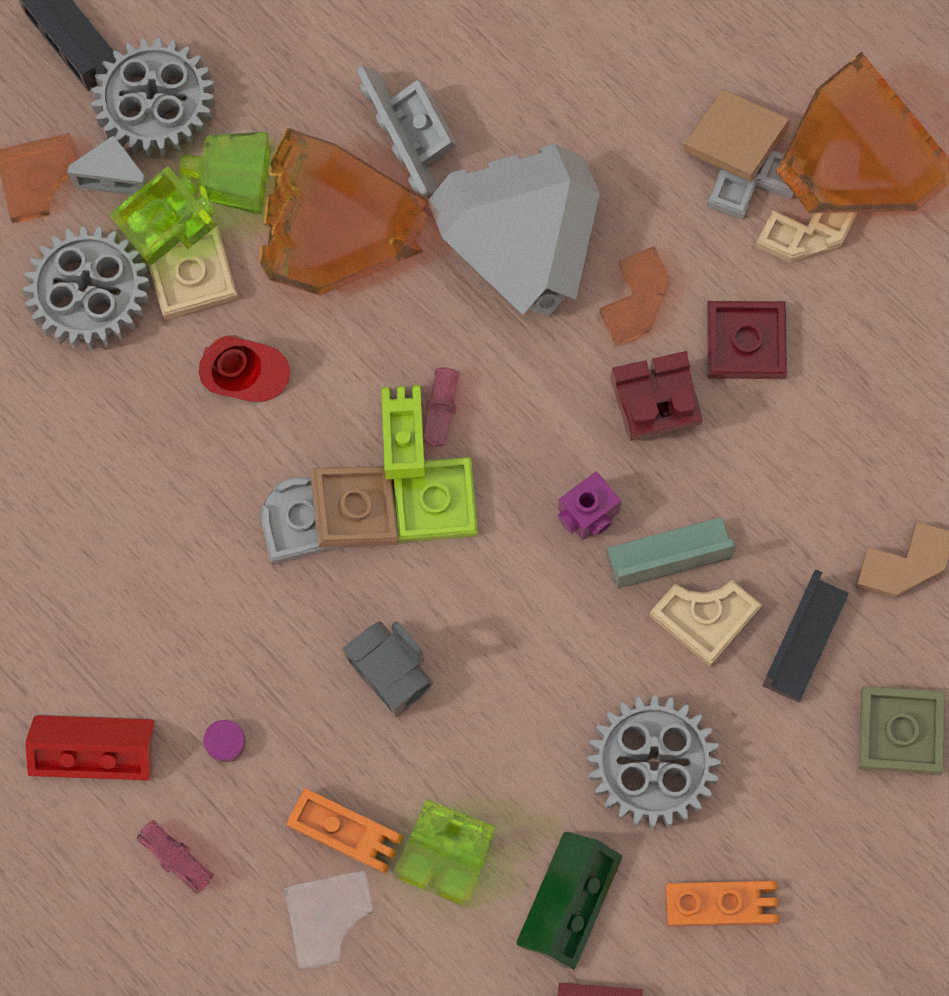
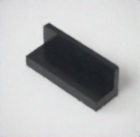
[19,0,116,91]
[762,569,849,703]

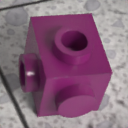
[557,471,621,540]

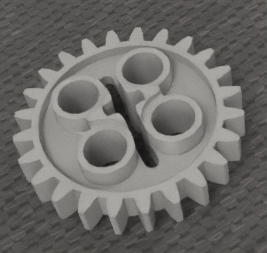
[91,37,215,157]
[23,226,151,350]
[587,695,721,830]

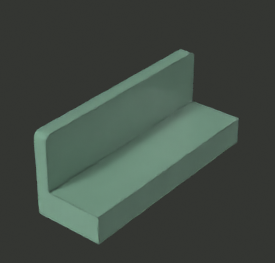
[607,517,736,589]

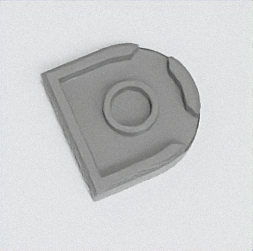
[261,477,343,565]

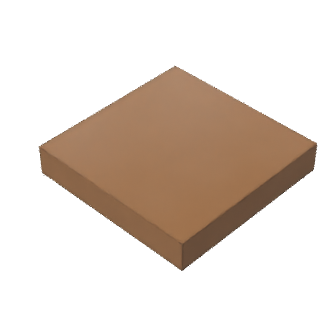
[684,89,789,182]
[310,466,399,548]

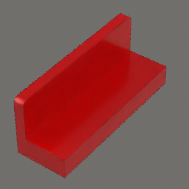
[25,715,155,781]

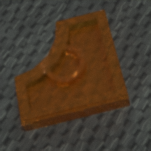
[0,133,77,224]

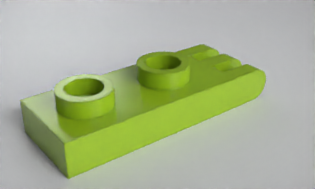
[381,385,425,479]

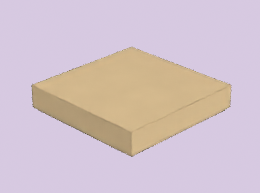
[144,226,239,321]

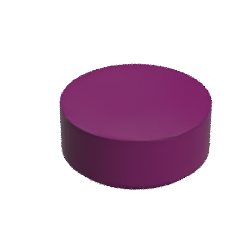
[204,720,246,762]

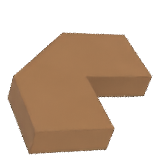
[856,521,949,598]

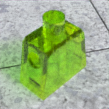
[179,132,271,214]

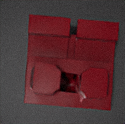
[610,351,703,441]

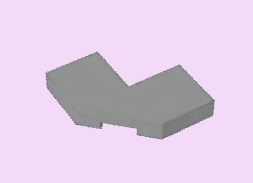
[707,150,806,220]

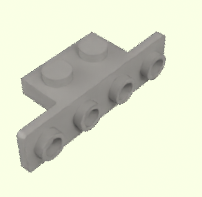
[357,65,457,198]

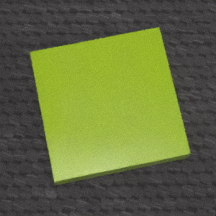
[394,457,478,543]

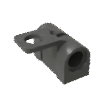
[343,621,433,717]

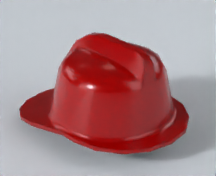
[198,335,290,402]

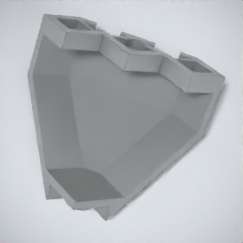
[428,144,600,317]

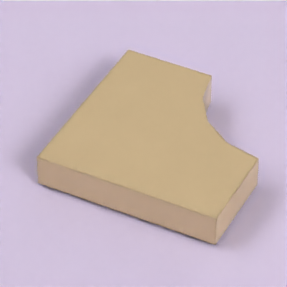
[649,580,763,667]

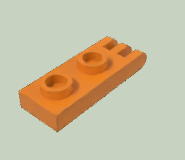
[286,788,404,874]
[665,881,779,927]

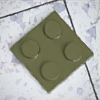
[858,686,945,775]

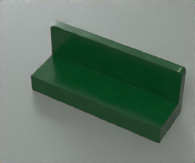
[516,832,623,970]

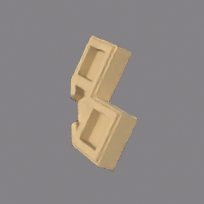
[755,194,859,263]

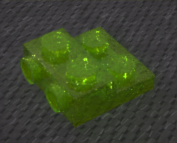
[109,166,217,266]

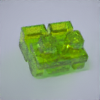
[394,799,495,908]

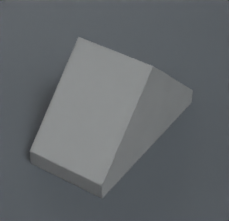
[67,135,149,197]

